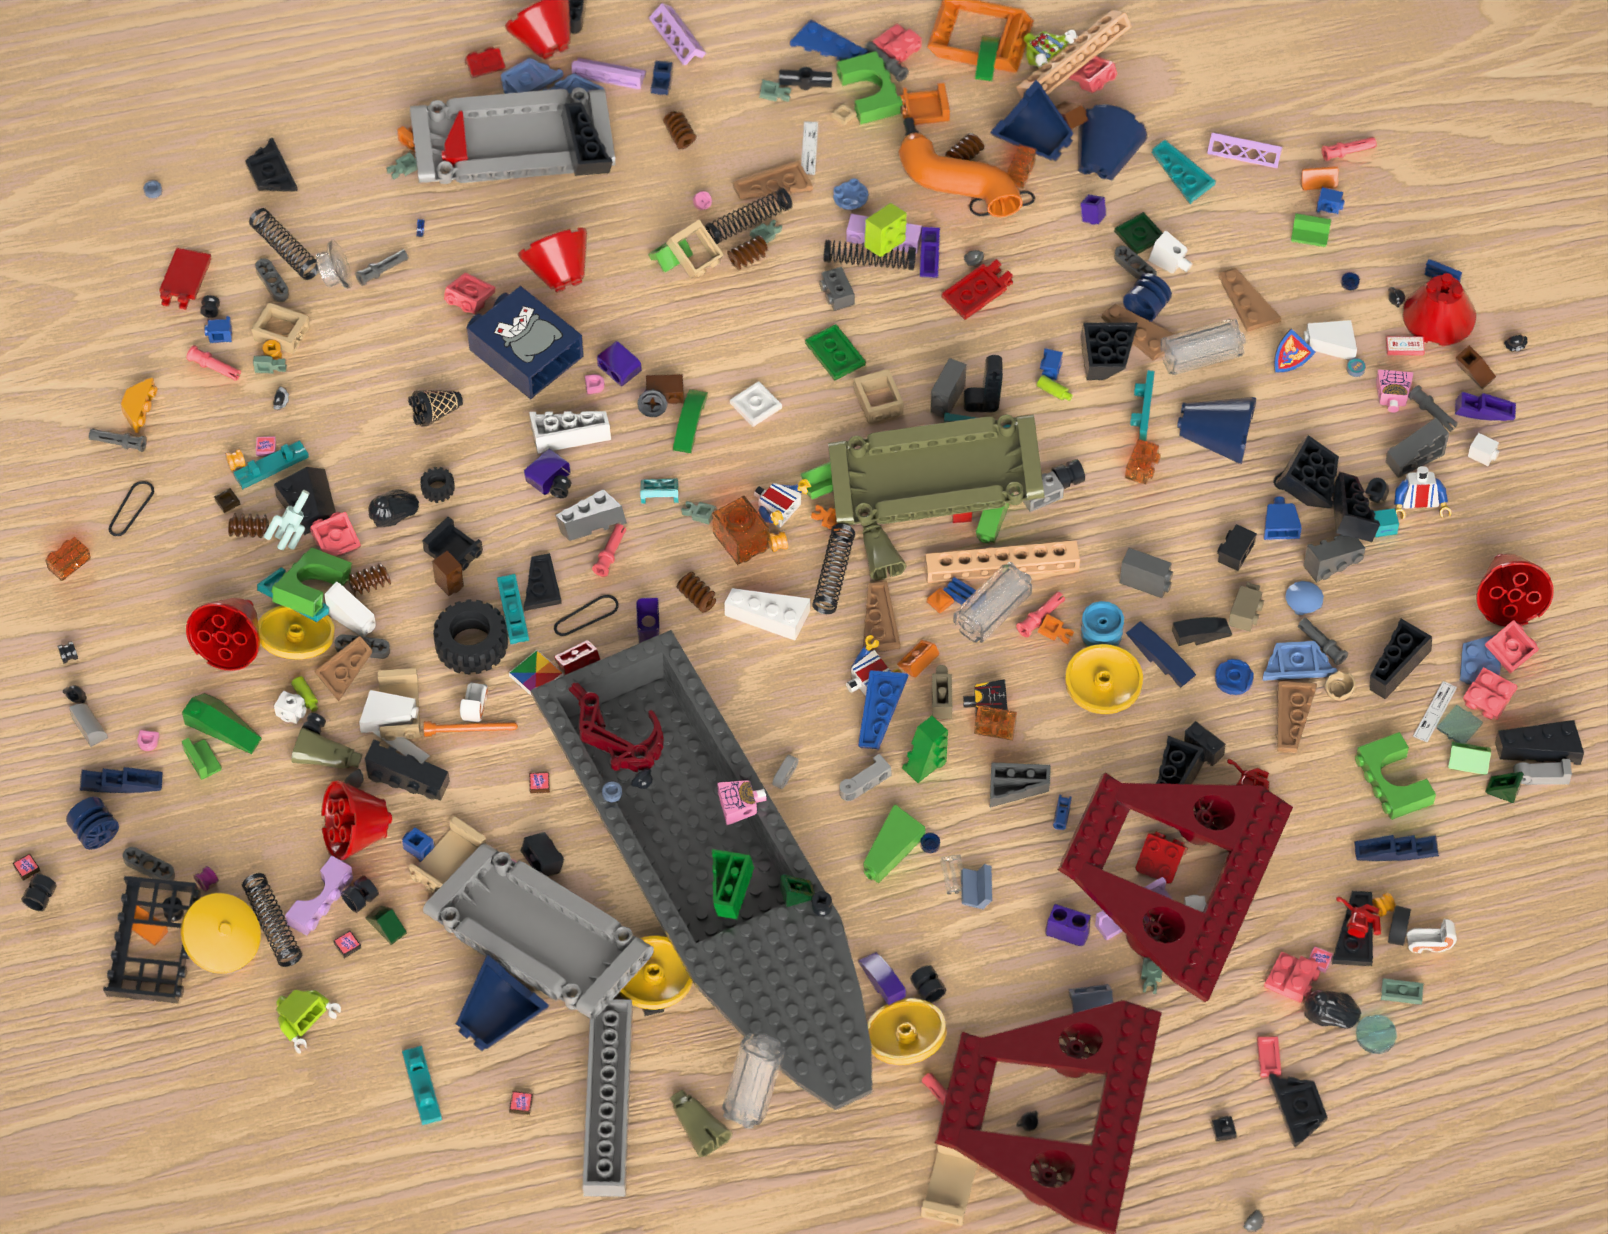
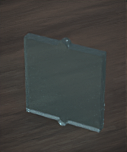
[1437,705,1483,744]

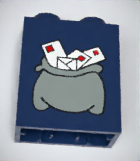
[467,286,584,400]

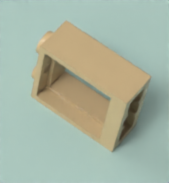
[666,220,724,278]
[251,303,310,354]
[854,369,904,423]

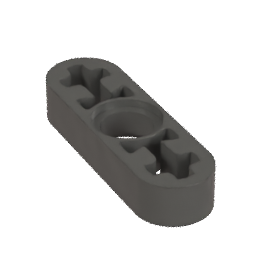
[1114,246,1157,280]
[255,259,289,302]
[335,635,390,659]
[123,847,175,881]

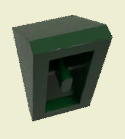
[1485,772,1524,804]
[780,874,815,907]
[366,905,407,945]

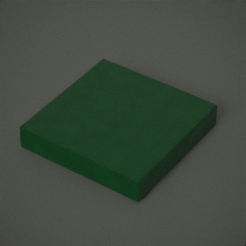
[1114,212,1163,255]

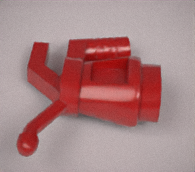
[1227,759,1269,790]
[1336,896,1381,938]

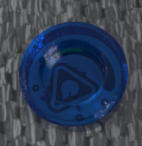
[416,219,425,237]
[1341,272,1360,291]
[920,833,940,853]

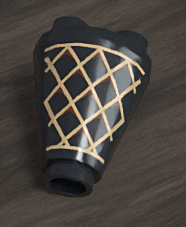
[408,390,463,427]

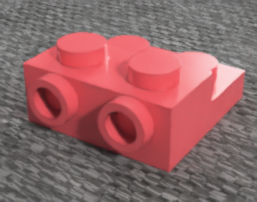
[872,23,922,63]
[1068,56,1117,93]
[444,272,496,314]
[310,512,361,557]
[1485,620,1539,674]
[1463,667,1518,720]
[1264,951,1321,1003]

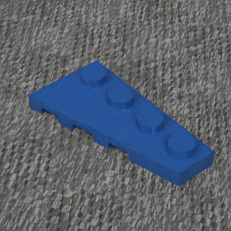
[790,20,868,61]
[858,670,909,749]

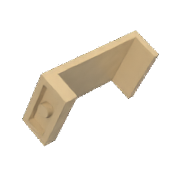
[378,668,420,741]
[409,816,486,893]
[921,1145,978,1226]

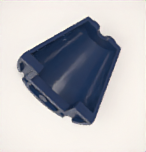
[990,80,1074,162]
[1078,104,1147,180]
[1177,397,1257,464]
[456,955,550,1052]

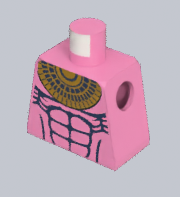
[1376,369,1413,413]
[718,781,766,825]

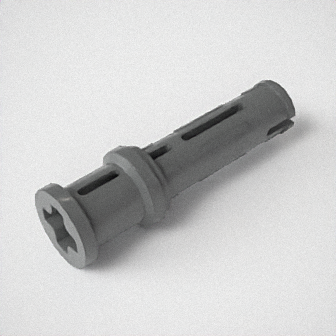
[864,41,909,82]
[355,249,408,286]
[1408,385,1458,432]
[89,428,147,452]
[1298,618,1348,665]

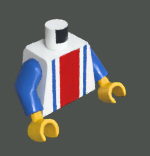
[1394,466,1451,519]
[754,479,811,528]
[846,635,902,696]

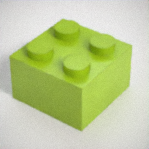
[865,203,907,257]

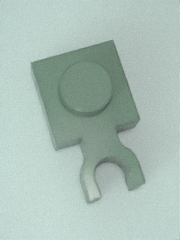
[759,80,791,102]
[386,152,417,180]
[750,220,783,244]
[253,355,287,373]
[681,501,717,524]
[1141,958,1162,994]

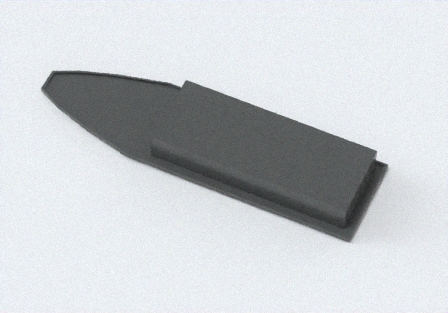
[530,630,872,1110]

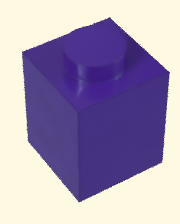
[1081,194,1106,225]

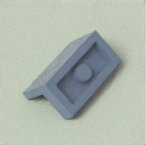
[961,864,992,909]
[1069,984,1113,1013]

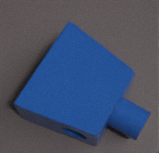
[1264,496,1302,540]

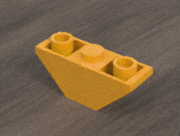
[121,378,157,433]

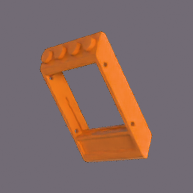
[927,0,1034,73]

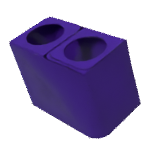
[597,341,642,387]
[524,448,570,495]
[636,598,660,643]
[1045,904,1091,946]

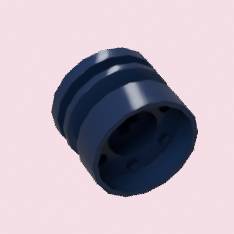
[1123,273,1172,322]
[66,797,119,850]

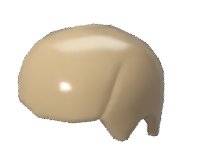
[1325,671,1355,701]

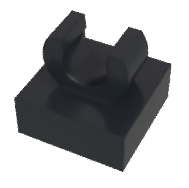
[1211,1116,1237,1142]

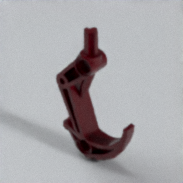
[569,682,664,773]

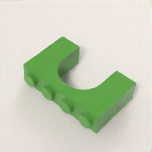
[837,51,903,125]
[271,547,352,617]
[1355,732,1436,820]

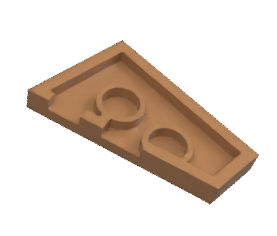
[314,636,373,701]

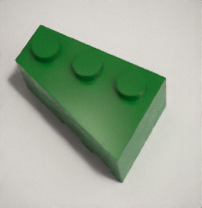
[902,715,948,783]
[712,849,754,919]

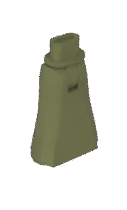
[863,522,907,581]
[291,727,362,769]
[670,1090,732,1157]

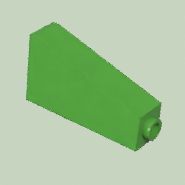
[976,492,1014,543]
[864,805,925,884]

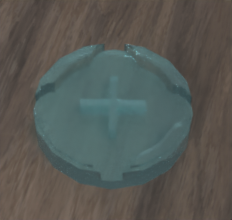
[1356,1015,1397,1054]

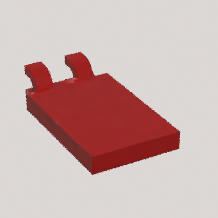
[160,248,212,310]
[941,259,1013,320]

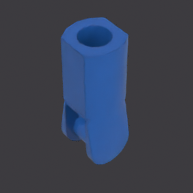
[1053,795,1072,830]

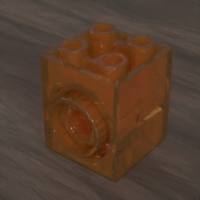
[712,495,769,565]

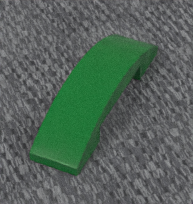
[975,35,1000,81]
[673,389,708,454]

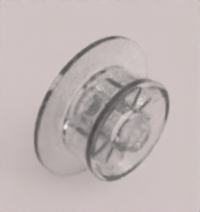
[316,240,352,289]

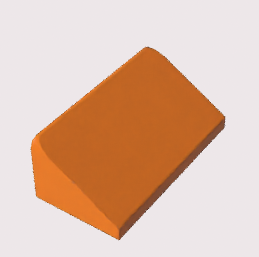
[1301,166,1338,190]
[897,640,939,677]
[132,906,168,946]

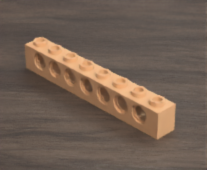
[1017,10,1131,99]
[925,540,1080,583]

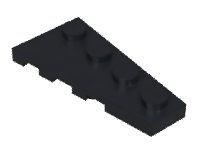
[1332,891,1373,966]

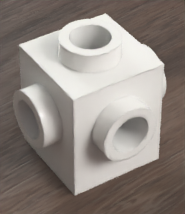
[274,691,306,724]

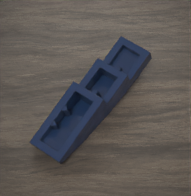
[1126,621,1196,688]
[79,767,163,793]
[1354,835,1439,861]

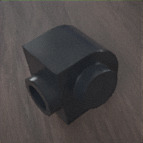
[1365,478,1389,503]

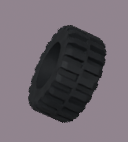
[433,599,508,675]

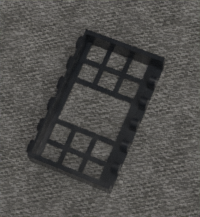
[103,876,201,1004]

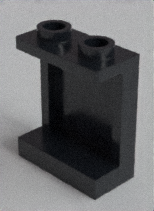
[422,517,483,571]

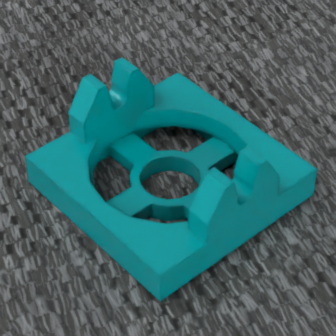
[640,478,679,504]

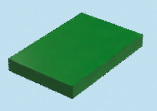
[805,324,866,381]

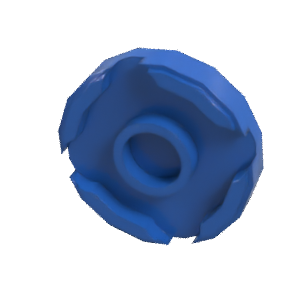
[1215,659,1254,695]

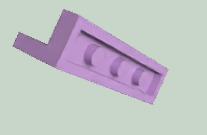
[649,3,706,65]
[572,58,646,89]
[1207,133,1283,168]
[1095,877,1172,941]

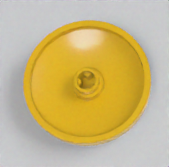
[258,606,335,659]
[1065,644,1143,714]
[181,893,261,973]
[619,936,693,1009]
[867,999,947,1065]

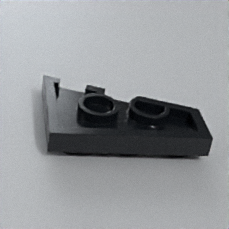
[524,553,562,611]

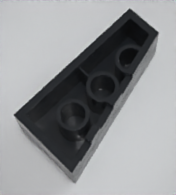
[561,102,613,176]
[1332,472,1380,542]
[1370,618,1432,699]
[1495,720,1584,765]
[1156,736,1205,784]
[365,739,450,800]

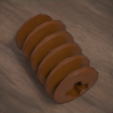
[663,111,696,149]
[945,133,985,160]
[727,235,768,271]
[228,513,269,538]
[349,563,391,598]
[676,572,716,613]

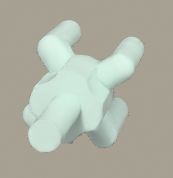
[264,490,310,550]

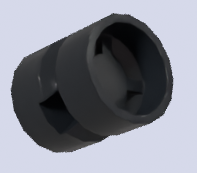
[1051,459,1085,489]
[21,874,57,911]
[341,875,379,913]
[910,965,947,1003]

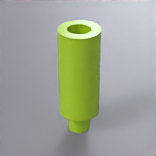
[1037,375,1073,401]
[291,676,318,712]

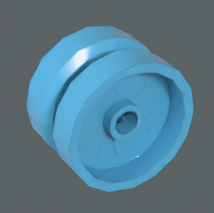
[1081,601,1124,647]

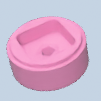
[693,191,712,210]

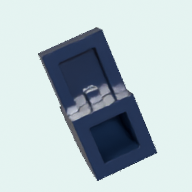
[651,61,673,95]

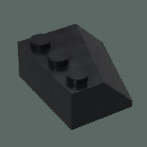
[1276,435,1339,508]
[274,467,336,536]

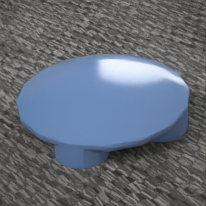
[833,179,869,210]
[1285,581,1324,615]

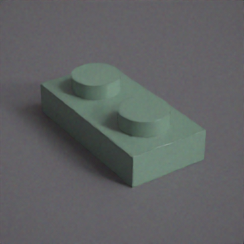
[1381,978,1424,1005]

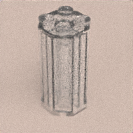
[1160,319,1246,375]
[953,562,1032,643]
[722,1034,785,1129]

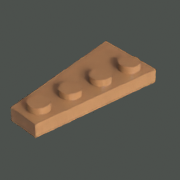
[733,160,813,199]
[1219,268,1281,332]
[1102,304,1180,361]
[863,581,900,652]
[1277,681,1317,753]

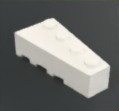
[529,411,611,453]
[724,588,810,640]

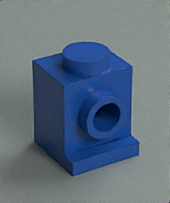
[1316,187,1345,214]
[205,316,232,343]
[1040,348,1063,380]
[402,827,434,862]

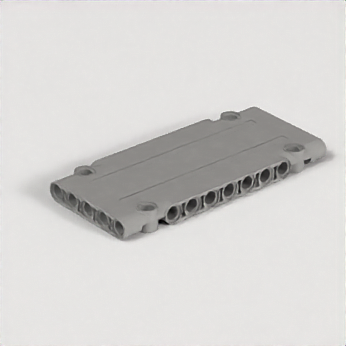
[410,88,615,184]
[423,843,654,1019]

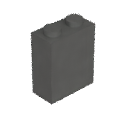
[930,358,967,417]
[1120,548,1173,598]

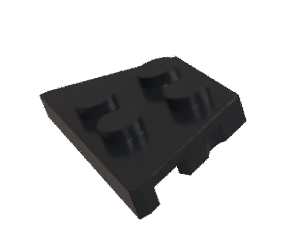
[245,138,298,192]
[1269,1074,1328,1147]

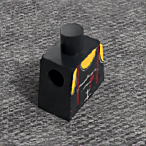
[963,679,1008,721]

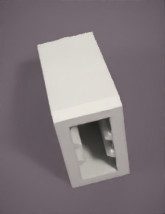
[1303,320,1357,360]
[324,582,376,637]
[359,690,419,733]

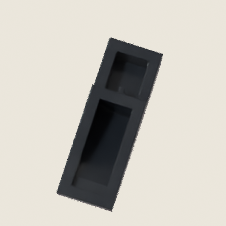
[1172,617,1232,646]

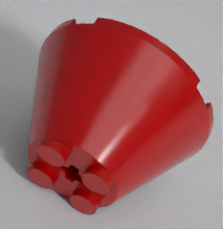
[505,0,571,60]
[518,227,587,293]
[1403,273,1476,346]
[1476,554,1554,627]
[186,597,260,671]
[321,781,392,860]

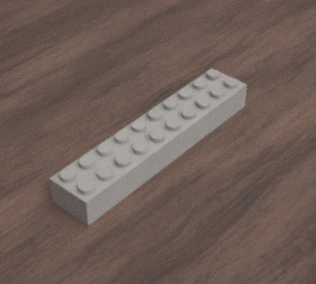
[583,1000,633,1197]

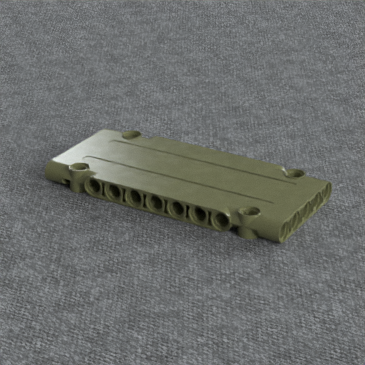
[828,414,1045,526]

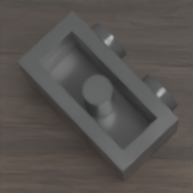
[819,267,855,311]

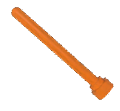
[424,721,518,737]

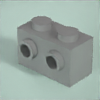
[1023,471,1064,512]

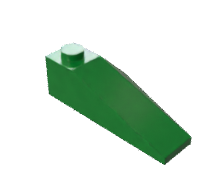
[182,693,262,754]

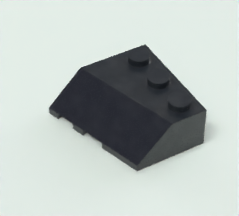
[1080,323,1138,380]

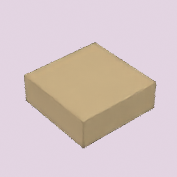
[831,103,856,126]

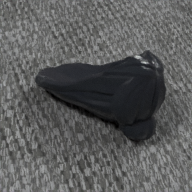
[368,489,419,528]
[1304,989,1361,1029]

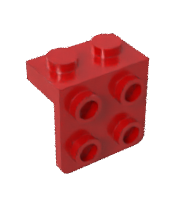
[1135,831,1188,884]

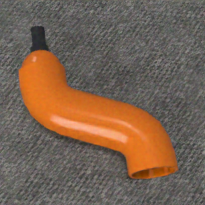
[899,118,1023,217]

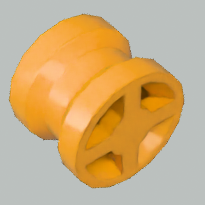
[262,340,282,360]
[225,449,246,471]
[768,531,788,552]
[1372,892,1396,917]

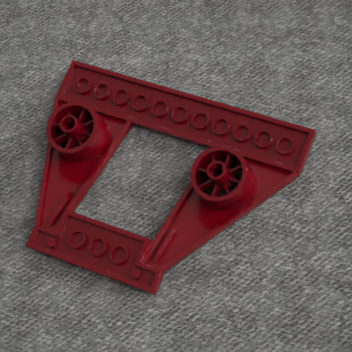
[1057,772,1293,1002]
[934,1000,1162,1234]

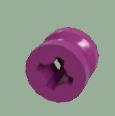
[194,866,219,891]

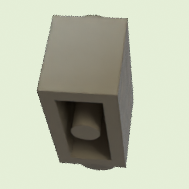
[1228,582,1264,632]
[932,665,952,719]

